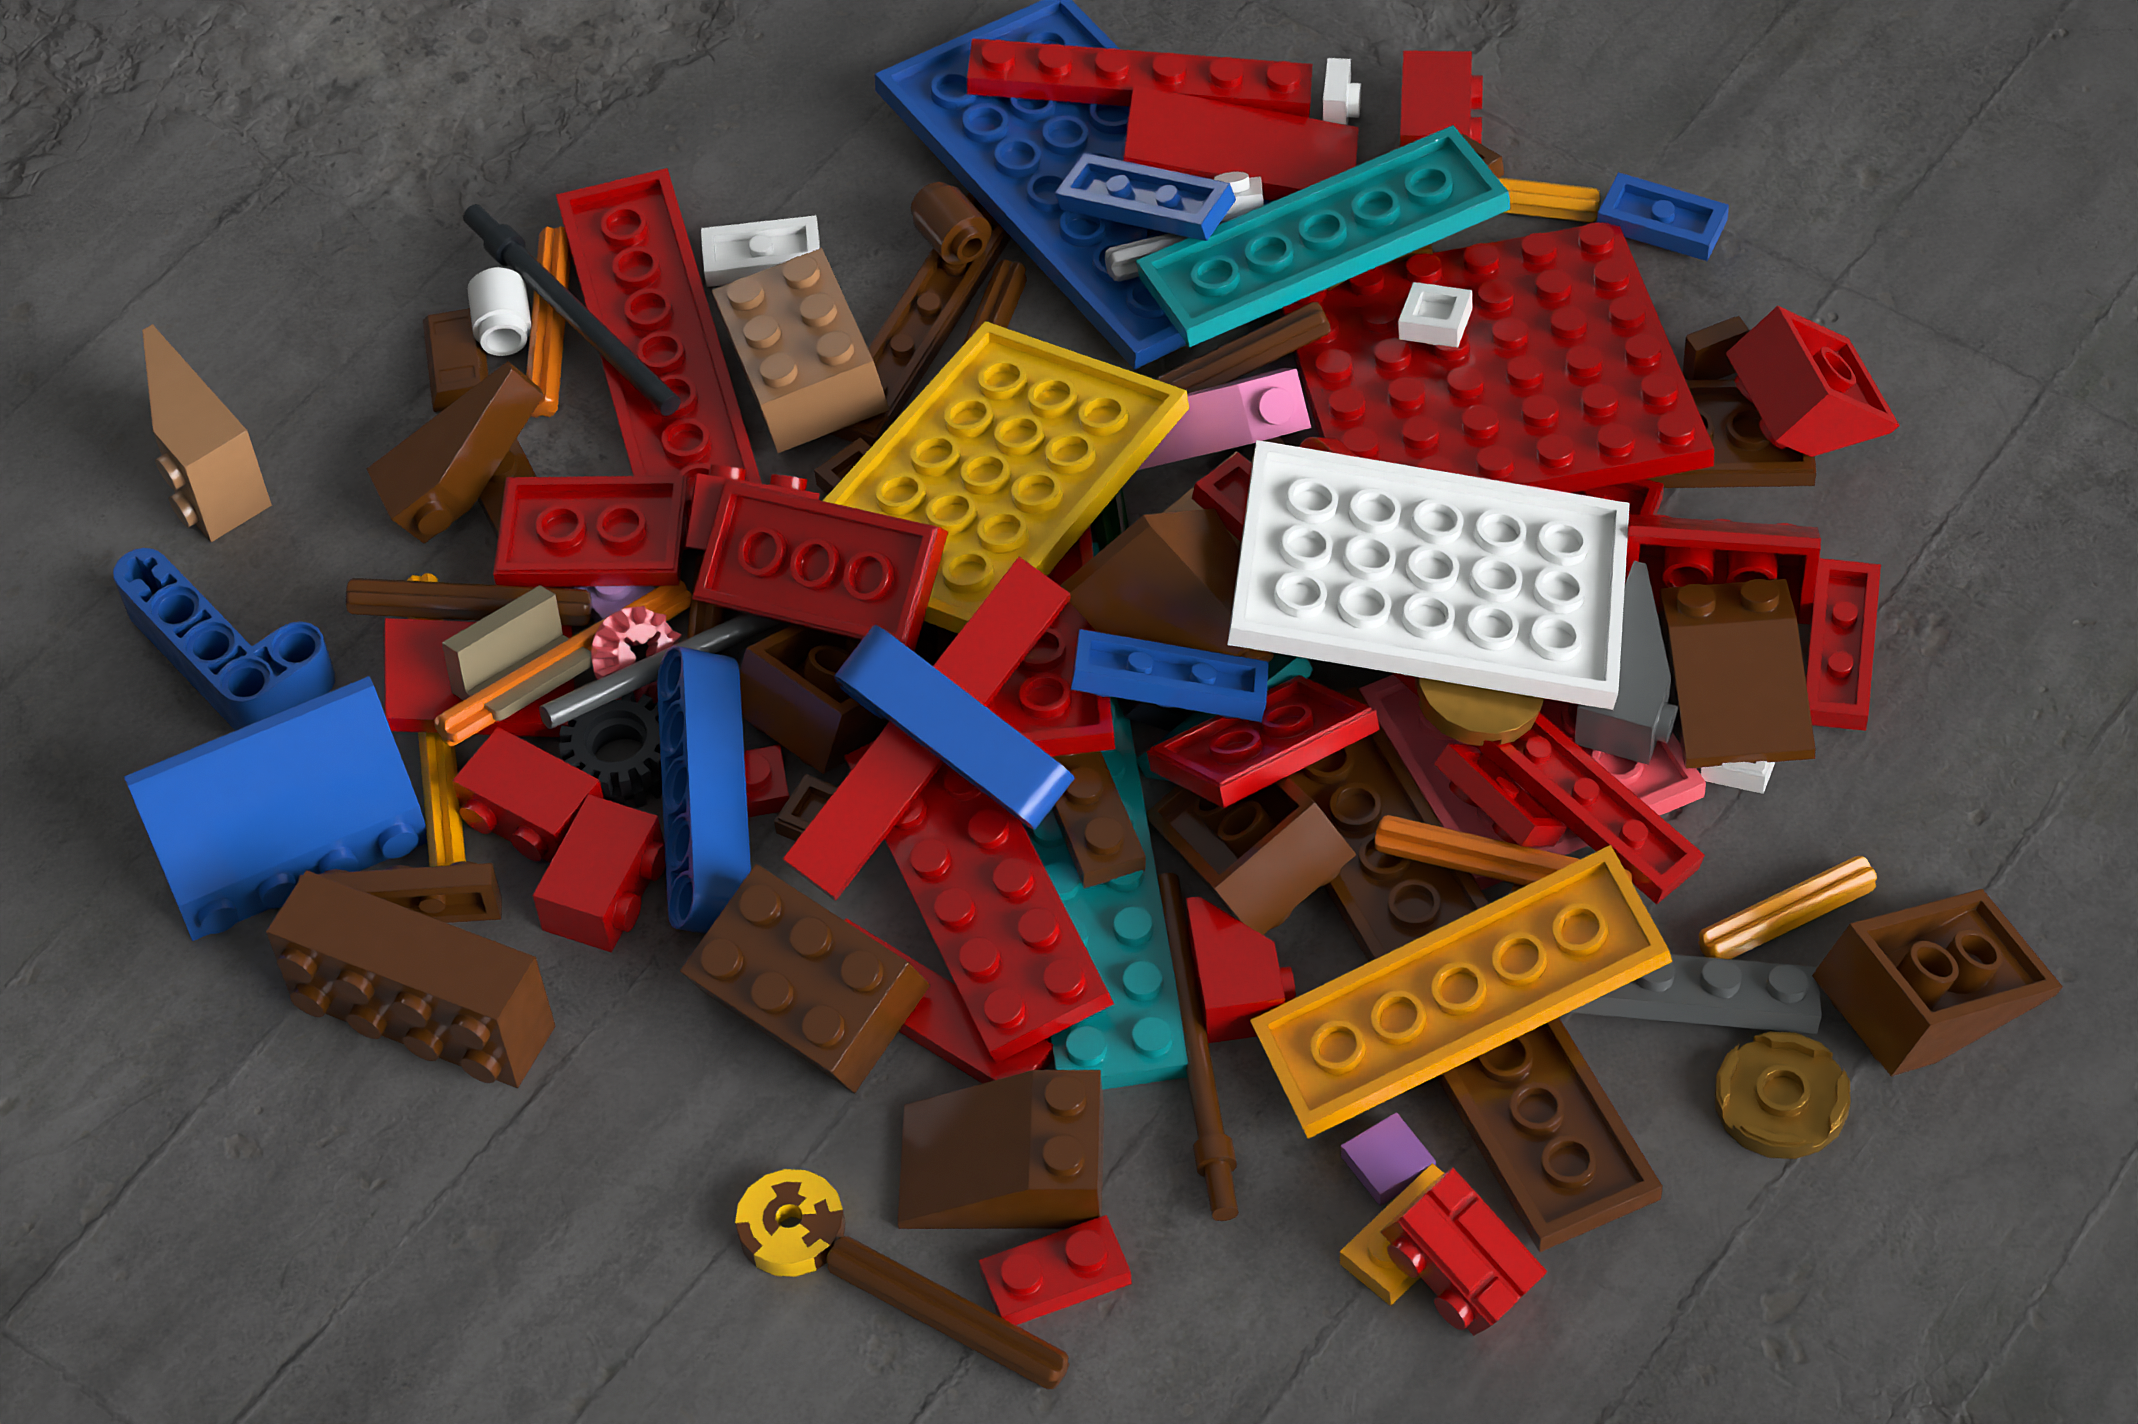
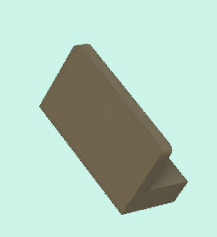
[442,585,592,721]

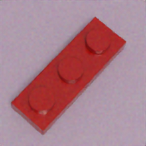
[1806,558,1881,731]

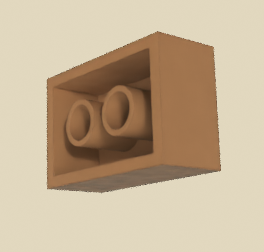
[712,248,890,453]

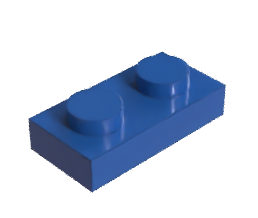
[1597,172,1729,261]

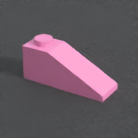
[1136,368,1311,471]

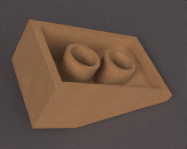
[142,324,272,542]

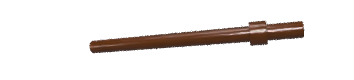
[1157,873,1239,1221]

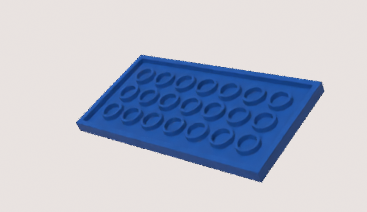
[875,0,1271,370]

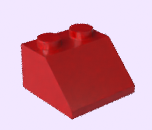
[1726,305,1900,457]

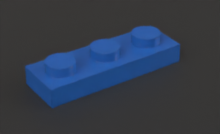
[1055,153,1236,241]
[1071,629,1269,722]

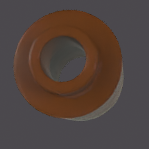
[911,182,991,265]

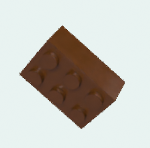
[680,864,931,1094]

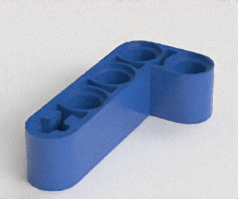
[113,548,335,731]
[834,624,1075,830]

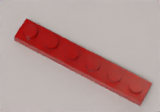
[967,38,1313,118]

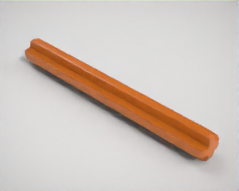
[434,579,692,746]

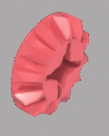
[591,606,682,703]

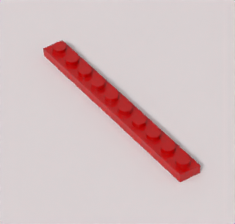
[1191,452,1705,905]

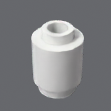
[468,267,532,356]

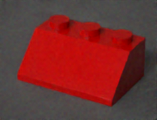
[1625,514,1821,624]

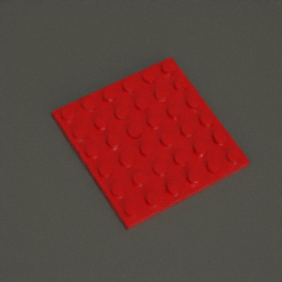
[1278,222,1714,493]

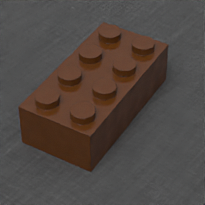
[266,870,556,1088]

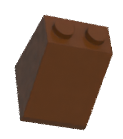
[1060,508,1274,708]

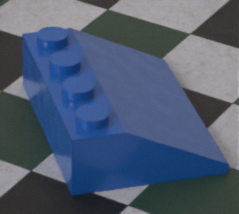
[124,676,427,941]

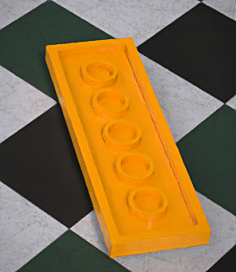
[1250,845,1673,1139]

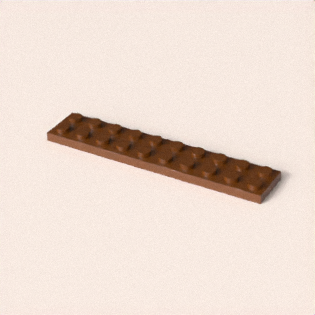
[1288,687,1663,1252]

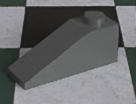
[1575,561,1678,765]

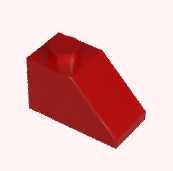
[1186,896,1296,1043]

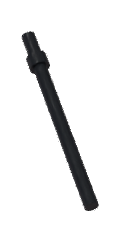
[463,204,680,416]

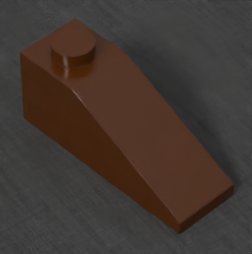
[367,361,544,544]

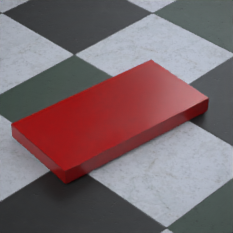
[1122,85,1359,201]
[692,480,948,652]

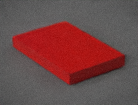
[493,475,690,587]
[383,618,574,737]
[1147,675,1380,808]

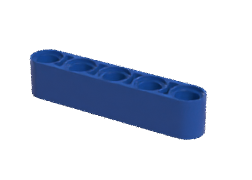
[657,645,751,934]

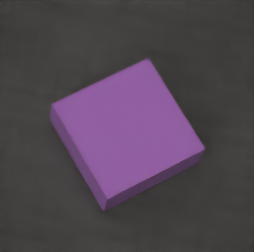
[1341,1112,1436,1206]

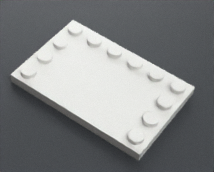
[1227,440,1630,710]

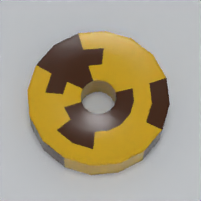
[735,1169,846,1277]

